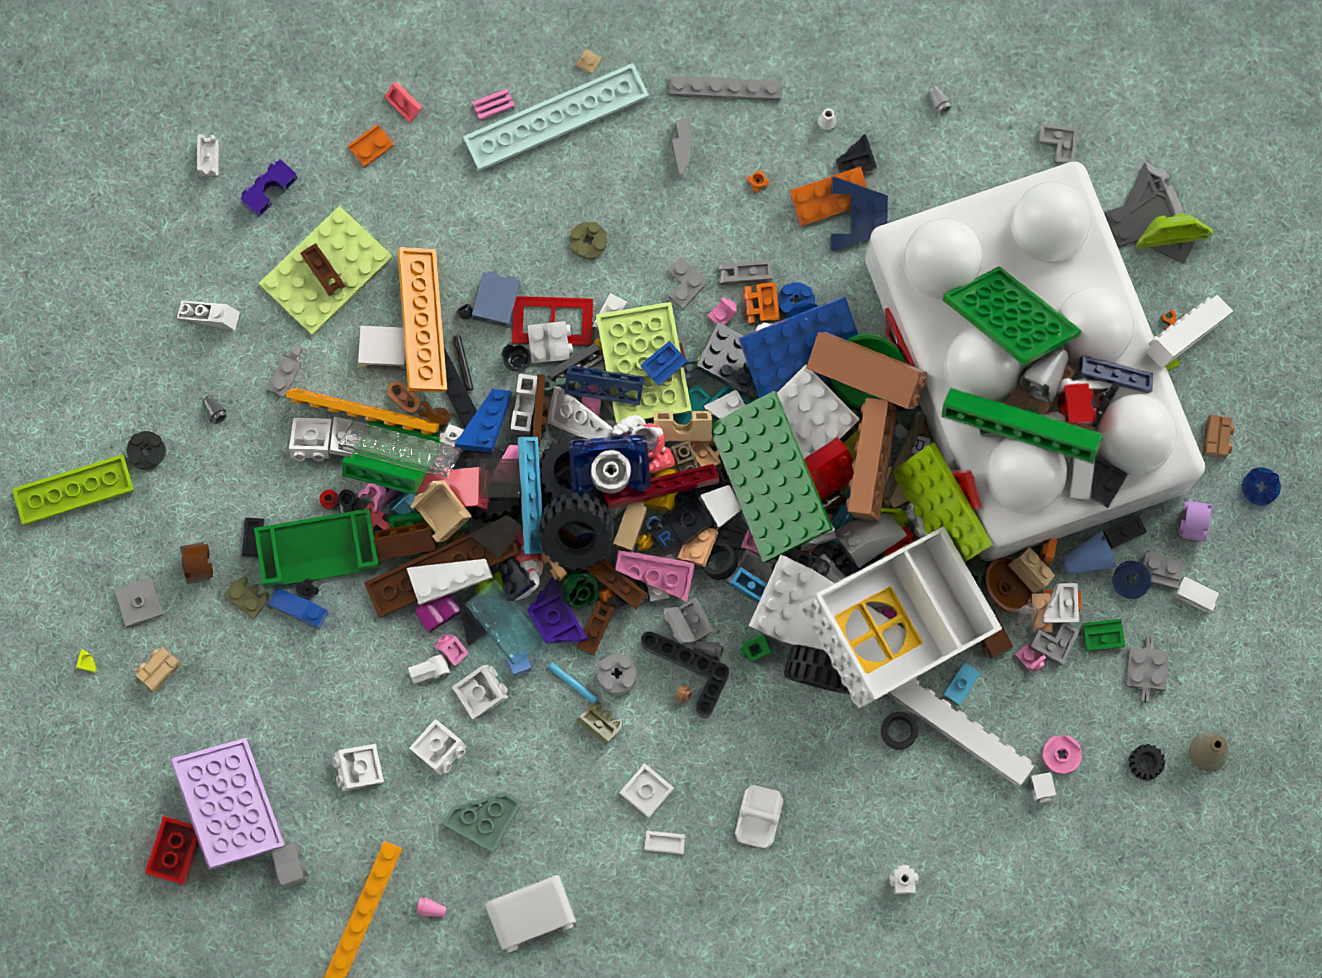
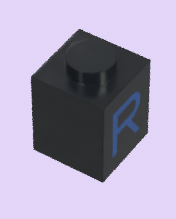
[649,520,681,553]

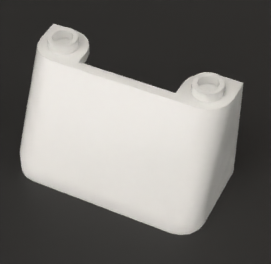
[485,875,576,953]

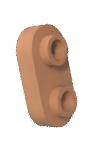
[387,381,421,414]

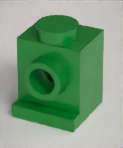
[740,632,771,662]

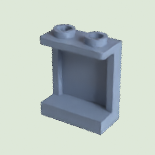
[472,272,520,328]

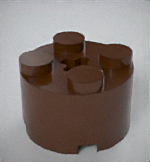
[180,542,213,584]

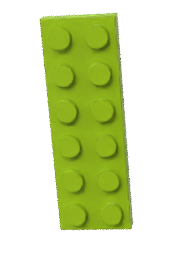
[12,454,135,526]

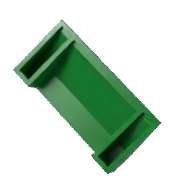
[254,509,380,589]

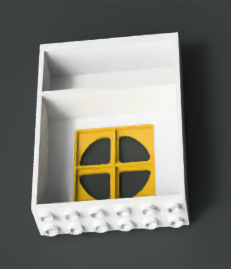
[801,526,1002,708]

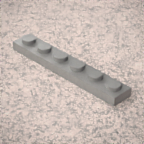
[669,76,782,100]

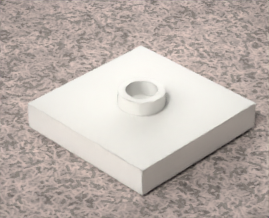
[619,763,674,818]

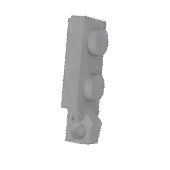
[267,345,303,398]

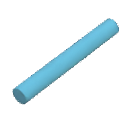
[548,662,598,703]

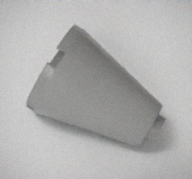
[1019,347,1068,402]

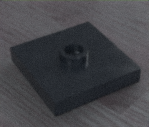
[662,494,715,545]

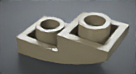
[671,440,698,472]

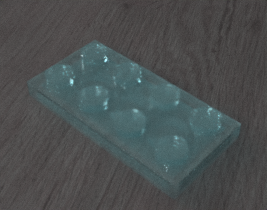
[465,579,543,665]

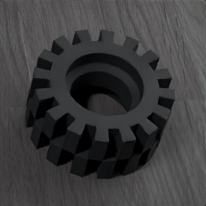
[1128,744,1166,781]

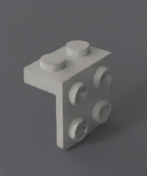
[664,597,714,644]

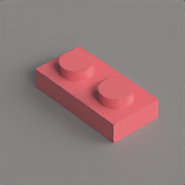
[384,82,423,122]

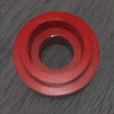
[319,489,338,509]

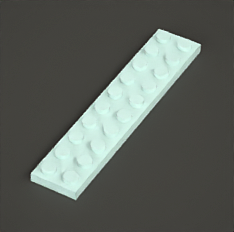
[463,63,649,171]

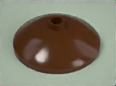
[984,558,1034,613]

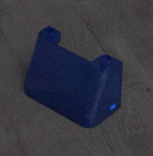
[568,435,651,495]

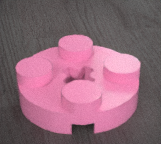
[1042,735,1082,775]

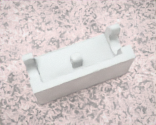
[197,134,219,177]

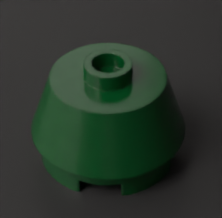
[561,571,599,610]

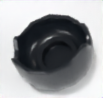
[501,343,531,372]

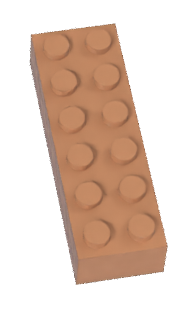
[846,398,897,522]

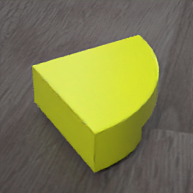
[76,649,96,673]

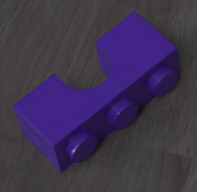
[240,159,298,218]

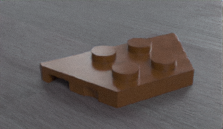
[533,374,548,447]

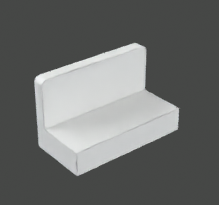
[1175,577,1219,614]

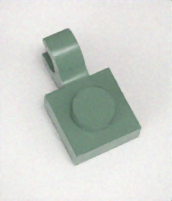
[545,378,576,396]

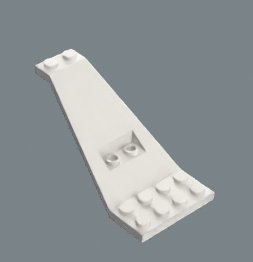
[749,555,917,680]

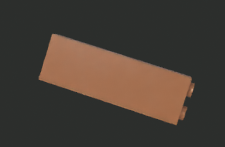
[807,332,927,409]

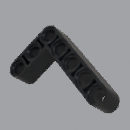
[641,631,729,718]

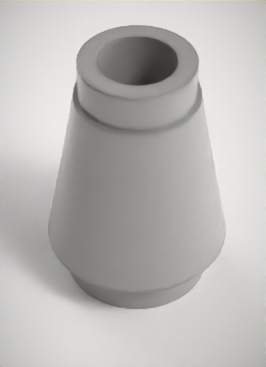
[929,86,952,115]

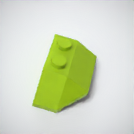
[1135,213,1213,249]

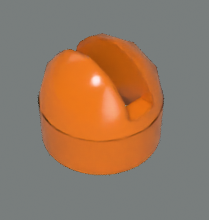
[598,587,614,603]

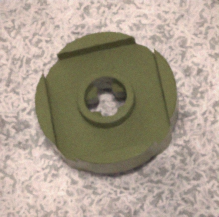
[570,222,607,260]

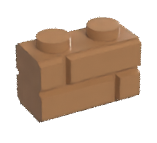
[1203,415,1235,459]

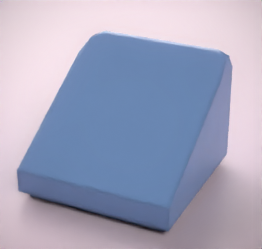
[507,652,532,676]

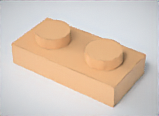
[1032,593,1053,632]

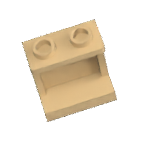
[410,480,472,542]

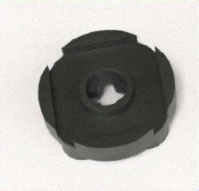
[127,431,166,470]

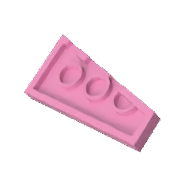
[614,550,695,601]

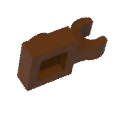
[417,401,453,426]

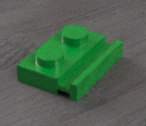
[1082,619,1125,652]

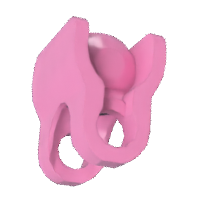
[357,483,401,513]

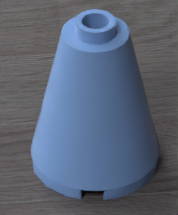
[1061,531,1117,575]

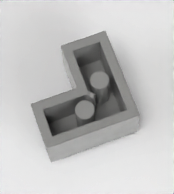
[271,842,309,889]

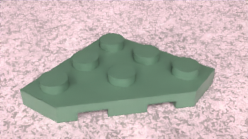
[442,792,523,854]

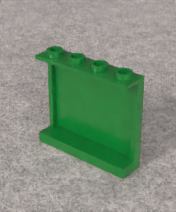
[342,421,440,495]

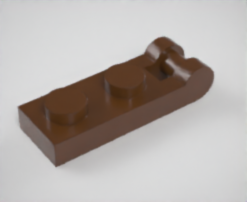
[300,243,346,297]
[577,599,616,656]

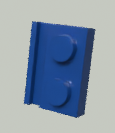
[641,341,688,387]

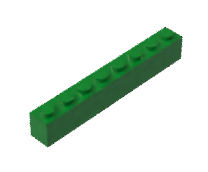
[941,388,1103,464]

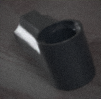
[338,489,357,513]

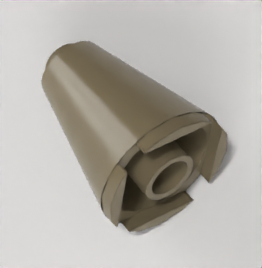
[1189,732,1229,771]

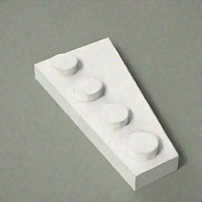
[407,559,493,605]

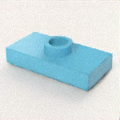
[944,662,980,706]

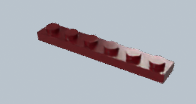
[603,464,719,509]

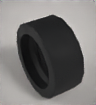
[701,541,738,580]
[881,711,918,750]

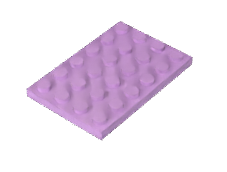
[170,738,285,870]

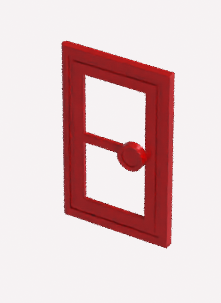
[512,296,593,346]
[885,308,915,367]

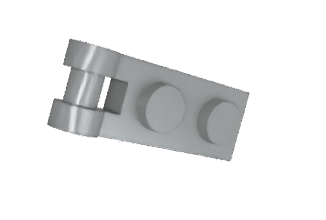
[718,260,773,285]

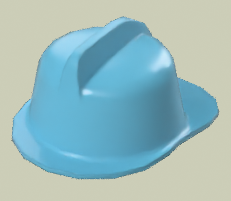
[389,492,417,514]

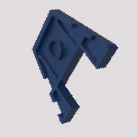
[830,177,888,251]

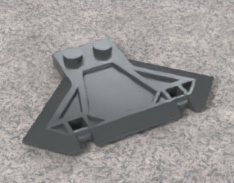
[1105,162,1195,264]

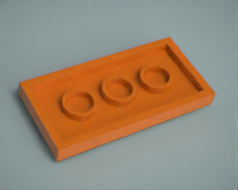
[789,167,867,226]

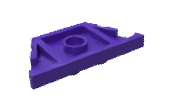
[527,577,588,644]

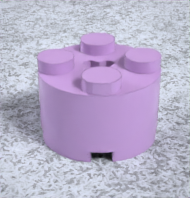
[1179,501,1212,542]

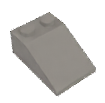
[835,513,907,568]

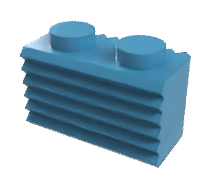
[730,567,767,605]

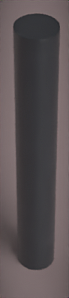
[453,335,474,391]

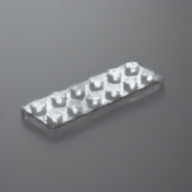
[338,420,461,478]

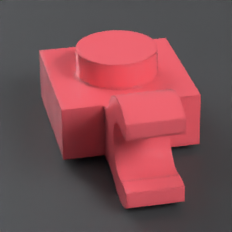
[365,503,391,530]

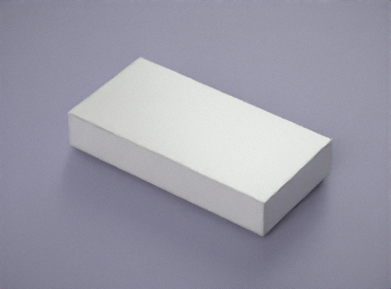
[644,831,685,855]

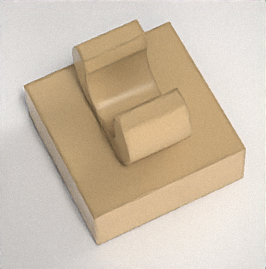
[576,49,602,75]

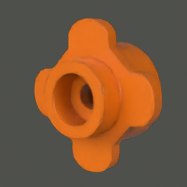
[747,170,769,192]

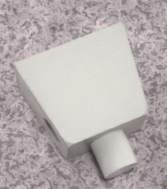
[699,485,742,530]

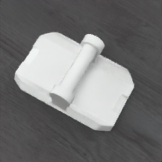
[735,785,783,849]

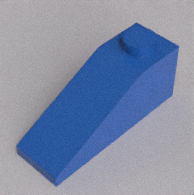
[268,588,329,630]

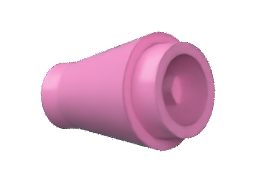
[416,897,446,918]

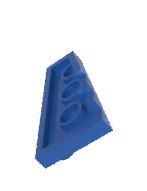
[455,389,512,453]

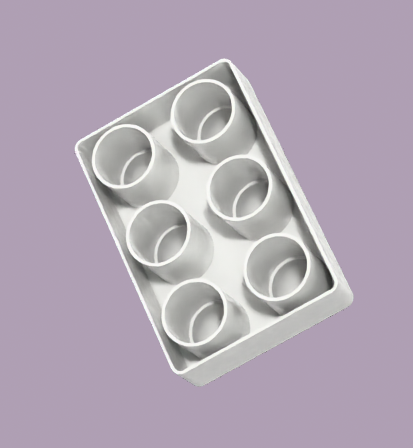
[865,161,1205,562]

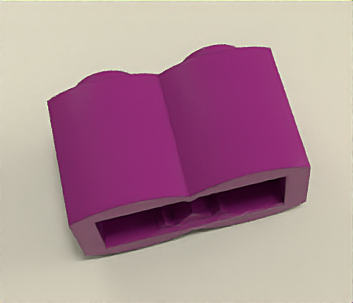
[415,594,461,633]

